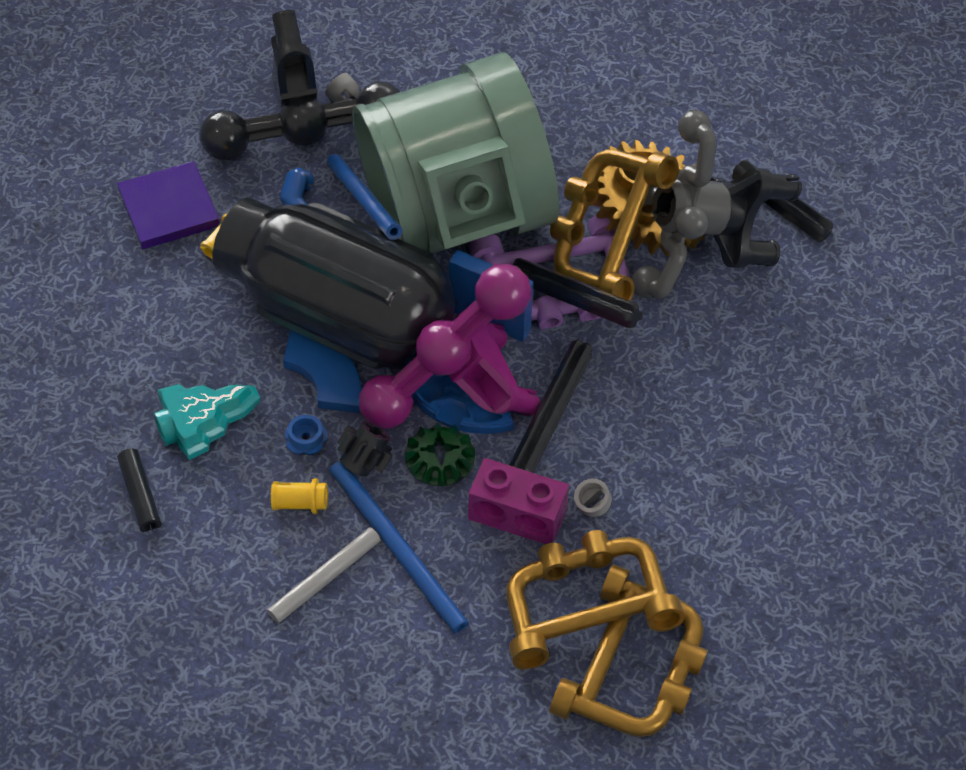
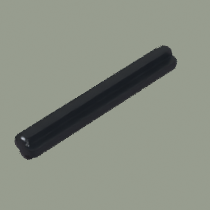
[513,258,643,328]
[509,339,593,473]

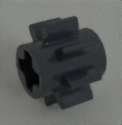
[337,421,393,477]

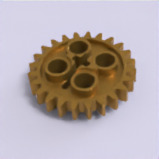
[593,140,706,256]

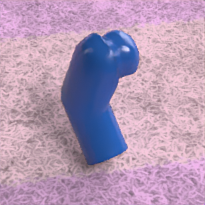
[280,167,314,205]

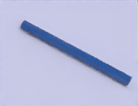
[327,154,402,240]
[330,461,469,634]

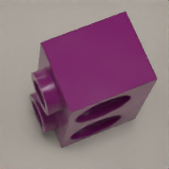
[468,458,569,544]

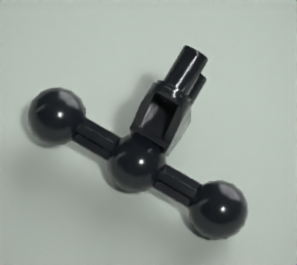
[199,10,400,160]

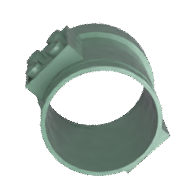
[352,52,559,254]

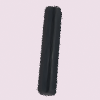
[732,160,834,242]

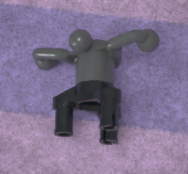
[632,109,802,299]

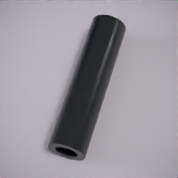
[117,448,162,532]

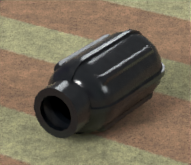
[212,197,457,370]

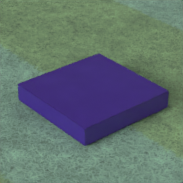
[117,161,220,250]

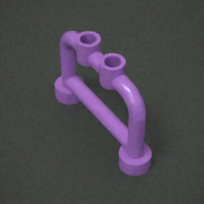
[468,215,630,329]

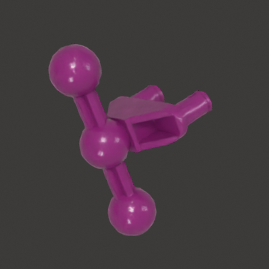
[359,264,540,429]

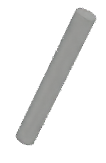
[266,527,381,624]

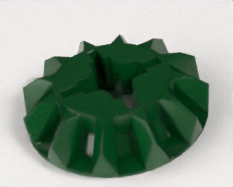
[405,421,475,486]

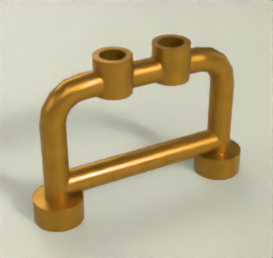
[550,149,679,301]
[506,530,685,670]
[549,564,708,737]

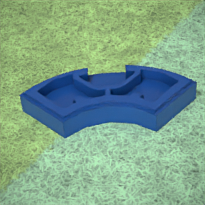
[283,330,361,413]
[412,374,514,434]

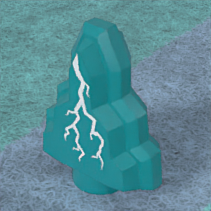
[153,384,261,460]

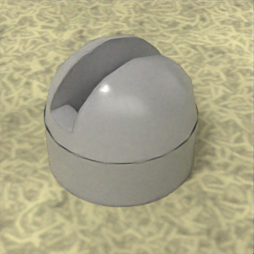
[325,73,360,103]
[574,479,612,517]

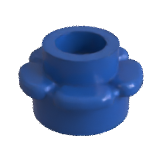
[284,415,328,456]

